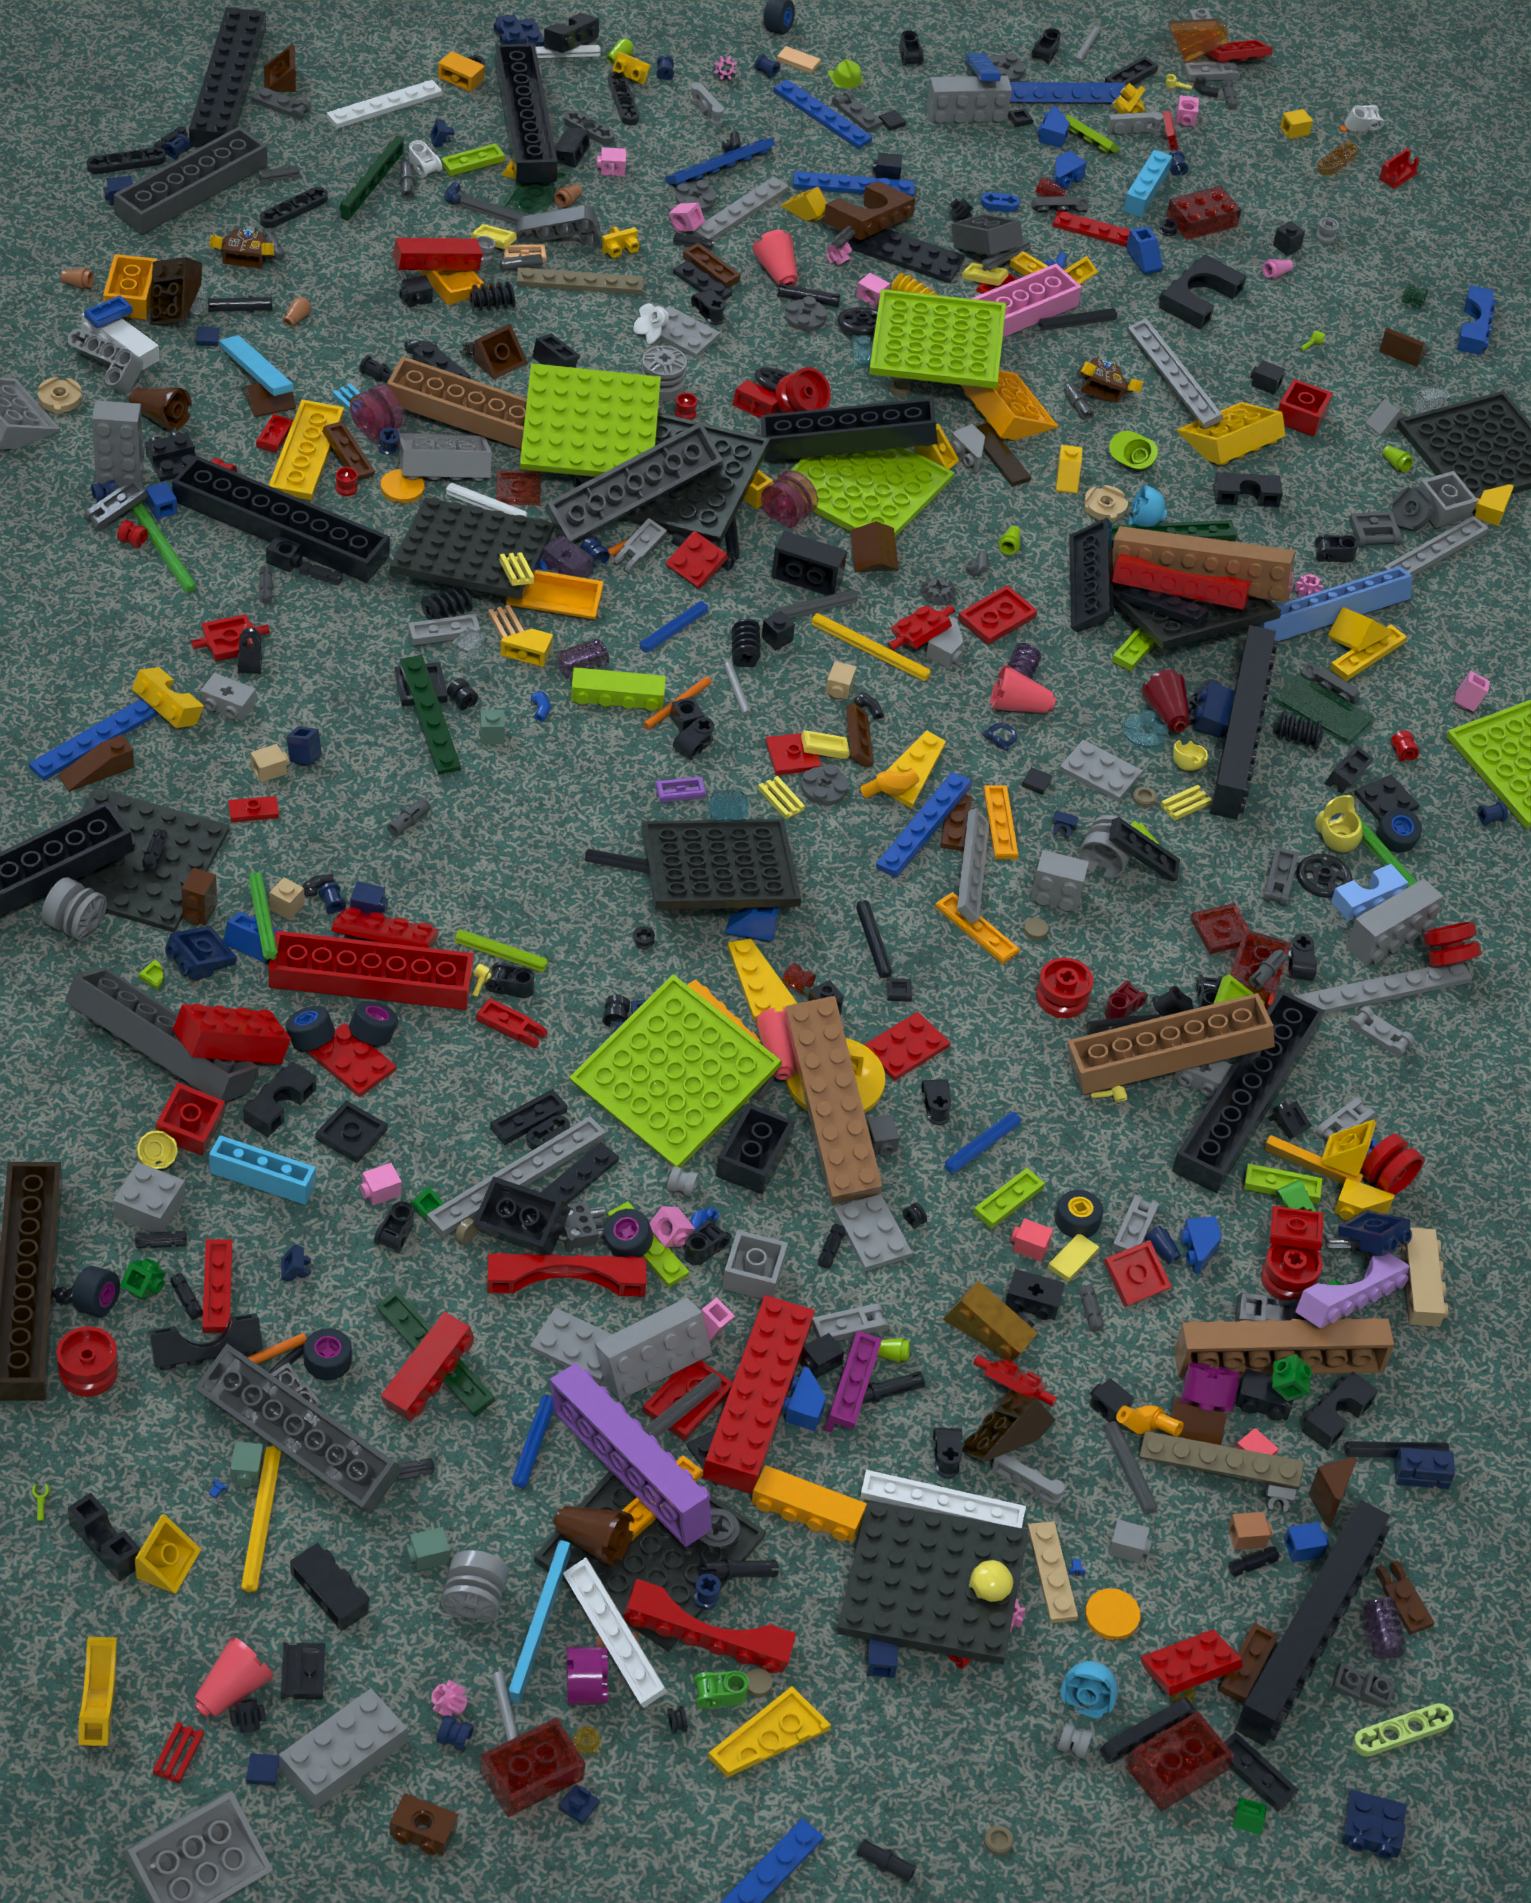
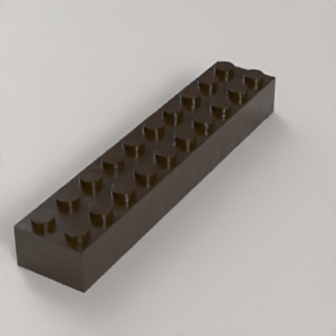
[0,1162,63,1401]

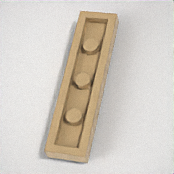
[1027,1521,1078,1623]

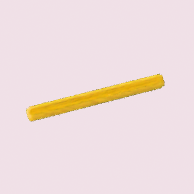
[811,613,931,681]
[241,1445,281,1593]

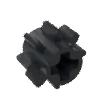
[949,198,974,221]
[230,1699,266,1733]

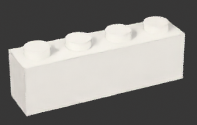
[81,303,159,371]

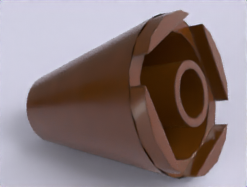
[129,387,192,431]
[554,1506,634,1567]

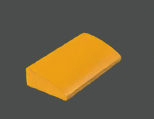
[418,237,484,305]
[506,570,604,620]

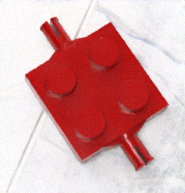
[888,604,956,651]
[191,614,270,661]
[973,1355,1057,1407]

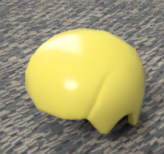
[1173,740,1208,771]
[136,1130,178,1170]
[969,1560,1014,1602]

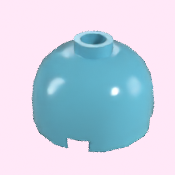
[1128,485,1167,527]
[1060,1661,1118,1719]

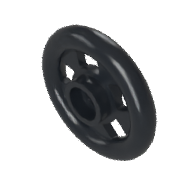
[838,307,878,335]
[754,367,791,393]
[1296,854,1352,898]

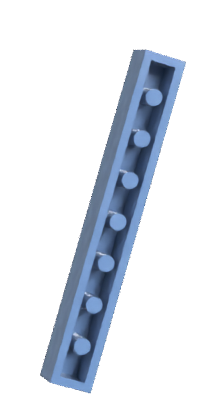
[1252,566,1413,641]

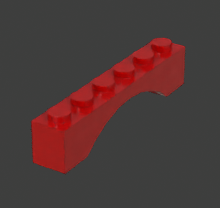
[1112,554,1252,610]
[487,1253,646,1297]
[623,1578,796,1673]

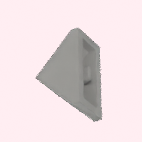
[1365,399,1407,436]

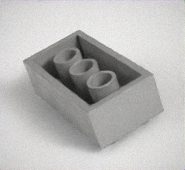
[926,76,1012,123]
[92,400,144,486]
[1346,878,1444,966]
[594,1298,712,1400]
[279,1688,407,1810]

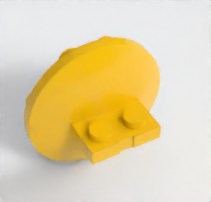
[785,1038,885,1114]

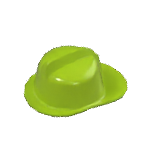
[828,59,863,88]
[1109,431,1158,471]

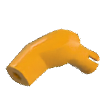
[860,769,919,798]
[1116,1405,1184,1437]

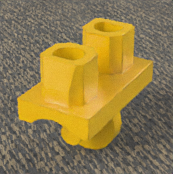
[612,52,652,85]
[1112,83,1145,114]
[601,227,639,258]

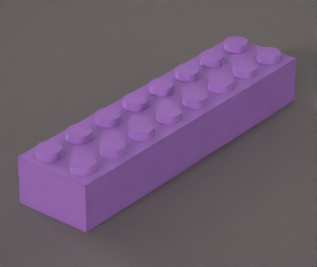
[550,1363,712,1547]

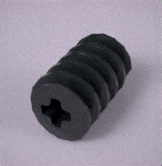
[470,281,515,312]
[421,586,473,620]
[732,619,761,667]
[1275,710,1326,750]

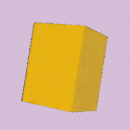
[1328,607,1392,652]
[1321,1119,1376,1177]
[135,1514,201,1594]

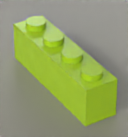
[571,667,666,711]

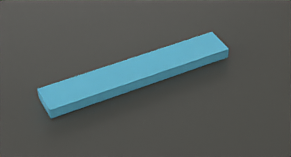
[219,335,294,396]
[509,1540,571,1704]

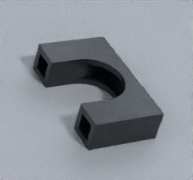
[1159,254,1246,329]

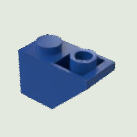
[1037,106,1070,148]
[1053,150,1087,192]
[1126,226,1163,274]
[725,907,779,941]
[1180,1217,1222,1274]
[782,1367,826,1431]

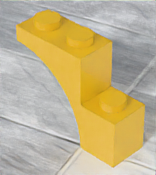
[78,1637,117,1746]

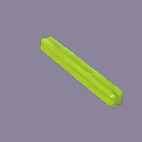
[455,929,548,972]

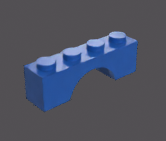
[1457,285,1496,355]

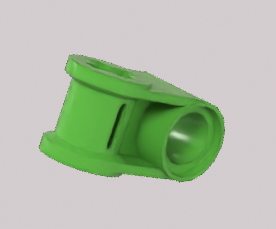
[1276,1179,1316,1211]
[693,1670,749,1709]

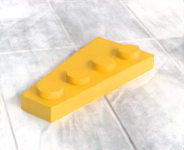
[884,730,946,809]
[727,939,797,1021]
[708,1686,831,1778]

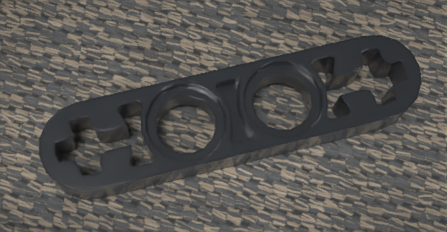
[608,71,639,126]
[86,147,166,174]
[260,187,328,228]
[1100,1698,1196,1764]

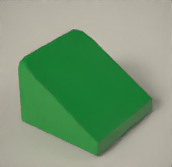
[409,1186,444,1220]
[1233,1798,1267,1835]

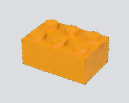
[103,254,157,320]

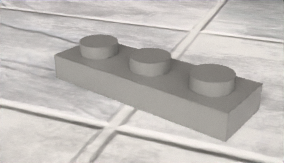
[408,614,481,645]

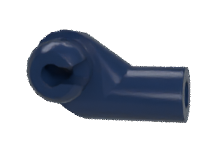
[444,182,461,204]

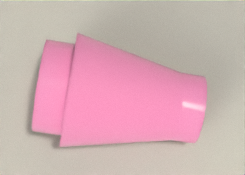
[1262,259,1293,279]

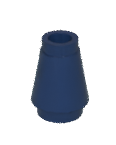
[1145,1226,1181,1265]

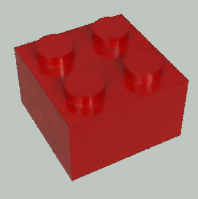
[1278,379,1333,436]
[156,1082,225,1156]

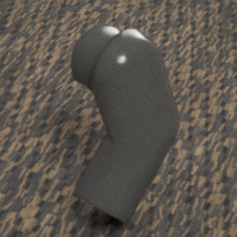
[966,551,988,576]

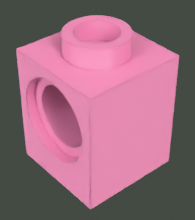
[1176,95,1199,126]
[597,147,626,176]
[668,203,705,232]
[856,273,890,308]
[649,1206,695,1247]

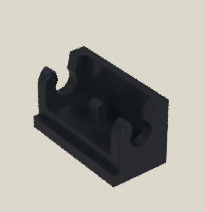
[555,127,590,168]
[532,333,580,368]
[1324,745,1374,794]

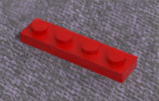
[1052,210,1130,247]
[202,1239,232,1333]

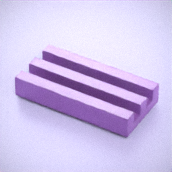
[655,777,706,802]

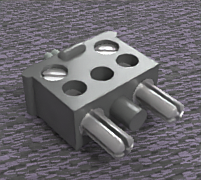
[558,1202,606,1252]

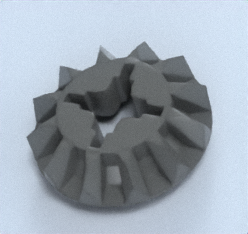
[920,576,956,605]
[699,1508,740,1550]

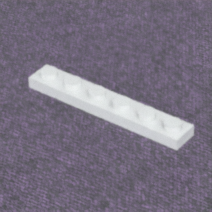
[327,80,442,129]
[860,1470,1026,1528]
[563,1558,668,1708]

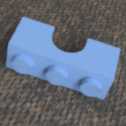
[1331,864,1408,921]

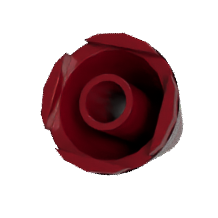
[1141,670,1190,732]

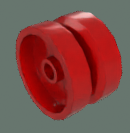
[775,367,831,413]
[1423,921,1482,966]
[1036,957,1093,1019]
[1360,1133,1425,1195]
[1260,1244,1323,1301]
[56,1326,119,1397]

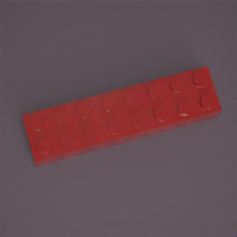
[268,931,474,1010]
[702,1295,815,1494]

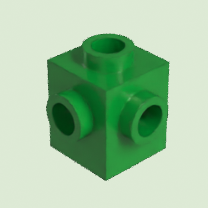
[120,1258,166,1299]
[1272,1354,1312,1401]

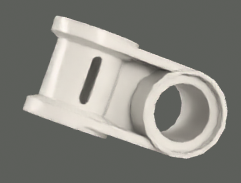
[1344,105,1385,132]
[408,140,442,178]

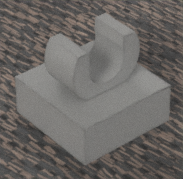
[1265,1484,1296,1512]

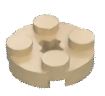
[38,377,82,414]
[1084,485,1128,523]

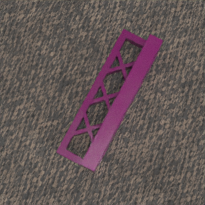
[824,1330,882,1432]

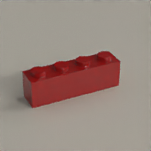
[393,238,483,271]
[380,1311,474,1422]

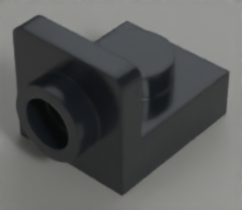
[1268,1101,1312,1140]

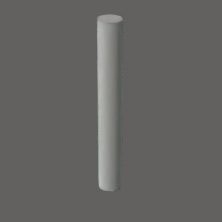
[1074,27,1100,63]
[724,662,751,716]
[492,1672,521,1752]

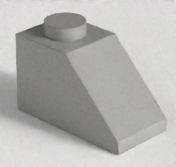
[926,617,963,668]

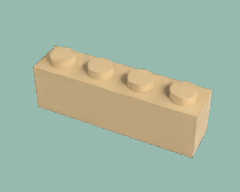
[1401,1228,1448,1327]

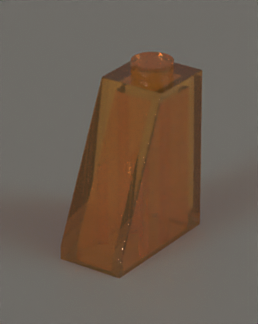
[1169,18,1229,62]

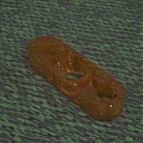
[1317,141,1359,176]

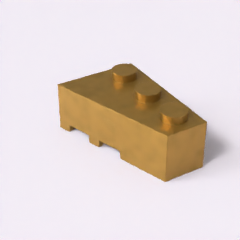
[942,1280,1037,1361]

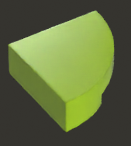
[138,960,164,990]

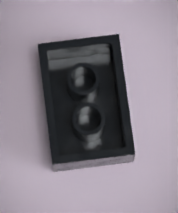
[771,531,847,596]
[716,1103,795,1195]
[473,1176,571,1255]

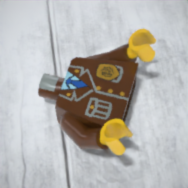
[209,226,274,269]
[1077,356,1143,403]

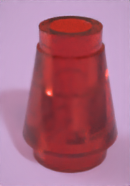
[1035,177,1066,197]

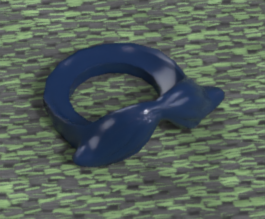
[981,723,1017,751]

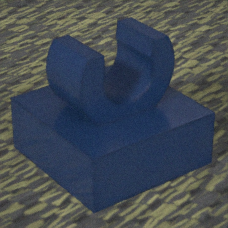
[430,118,455,147]
[1053,810,1078,838]
[281,1245,311,1281]
[559,1784,600,1825]

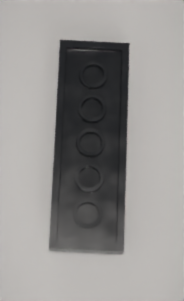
[848,229,966,283]
[1069,517,1114,632]

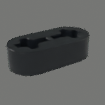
[527,1115,570,1150]

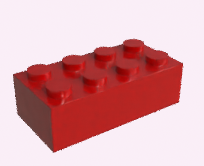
[173,1003,291,1064]

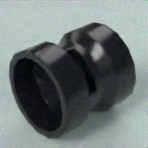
[447,678,479,710]
[603,994,630,1027]

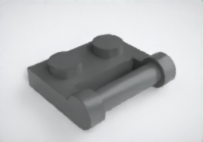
[1349,511,1402,547]

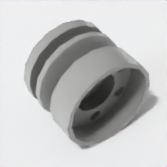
[641,345,687,401]
[1078,815,1132,879]
[41,877,107,942]
[441,1550,509,1623]

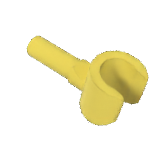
[1165,74,1192,90]
[472,964,491,997]
[1091,1086,1127,1103]

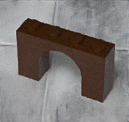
[824,181,915,240]

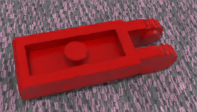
[476,998,548,1049]

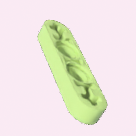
[1353,1703,1454,1757]

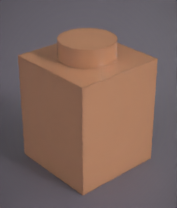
[1228,1512,1272,1550]

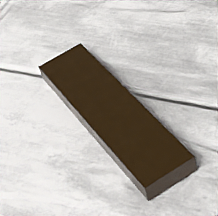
[975,423,1031,487]

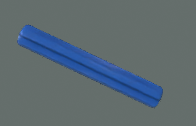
[639,601,708,653]
[944,1112,1021,1173]
[512,1395,553,1488]

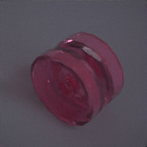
[350,384,403,440]
[761,470,818,528]

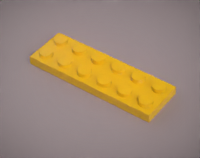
[269,399,344,501]

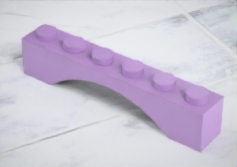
[1295,1252,1410,1328]

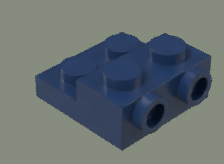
[494,14,544,47]
[165,926,237,980]
[1338,1210,1412,1256]
[1341,1789,1407,1859]

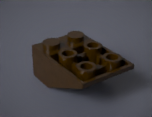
[150,257,202,325]
[962,1391,1056,1461]

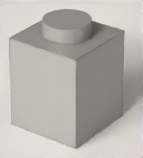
[1108,1519,1152,1563]

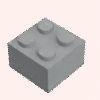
[1418,471,1478,528]
[1031,850,1089,912]
[113,1162,186,1232]
[722,1230,788,1299]

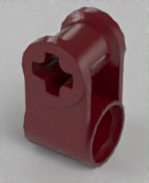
[1104,980,1148,1019]

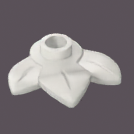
[633,304,669,345]

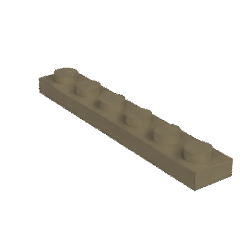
[517,267,643,295]
[1140,1431,1305,1490]

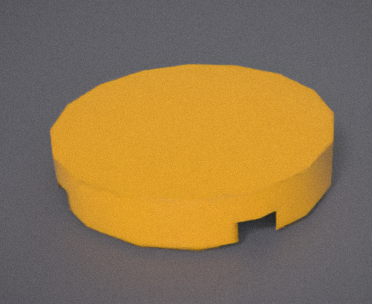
[381,469,424,503]
[1085,1588,1140,1640]

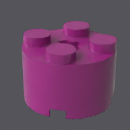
[1181,1362,1240,1412]
[567,1646,608,1705]

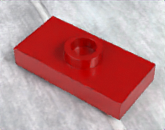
[256,414,293,453]
[228,796,279,822]

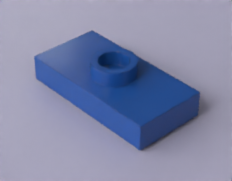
[84,295,133,329]

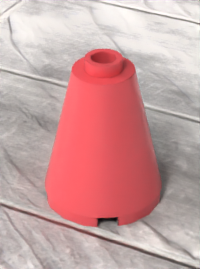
[752,229,798,286]
[990,665,1056,714]
[756,1007,797,1080]
[194,1637,274,1718]

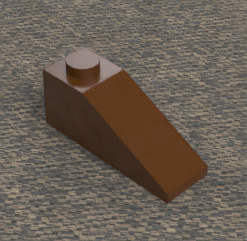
[58,734,134,792]

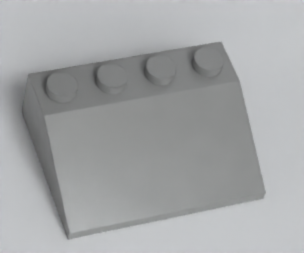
[0,378,61,450]
[398,433,492,481]
[121,1791,273,1903]

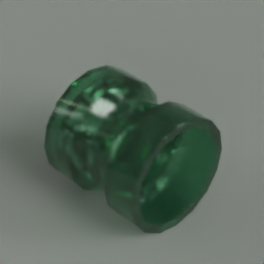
[1401,283,1428,309]

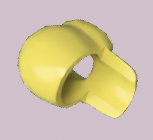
[1315,795,1363,853]

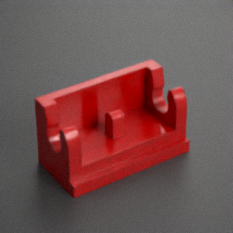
[1379,148,1419,189]
[732,380,780,419]

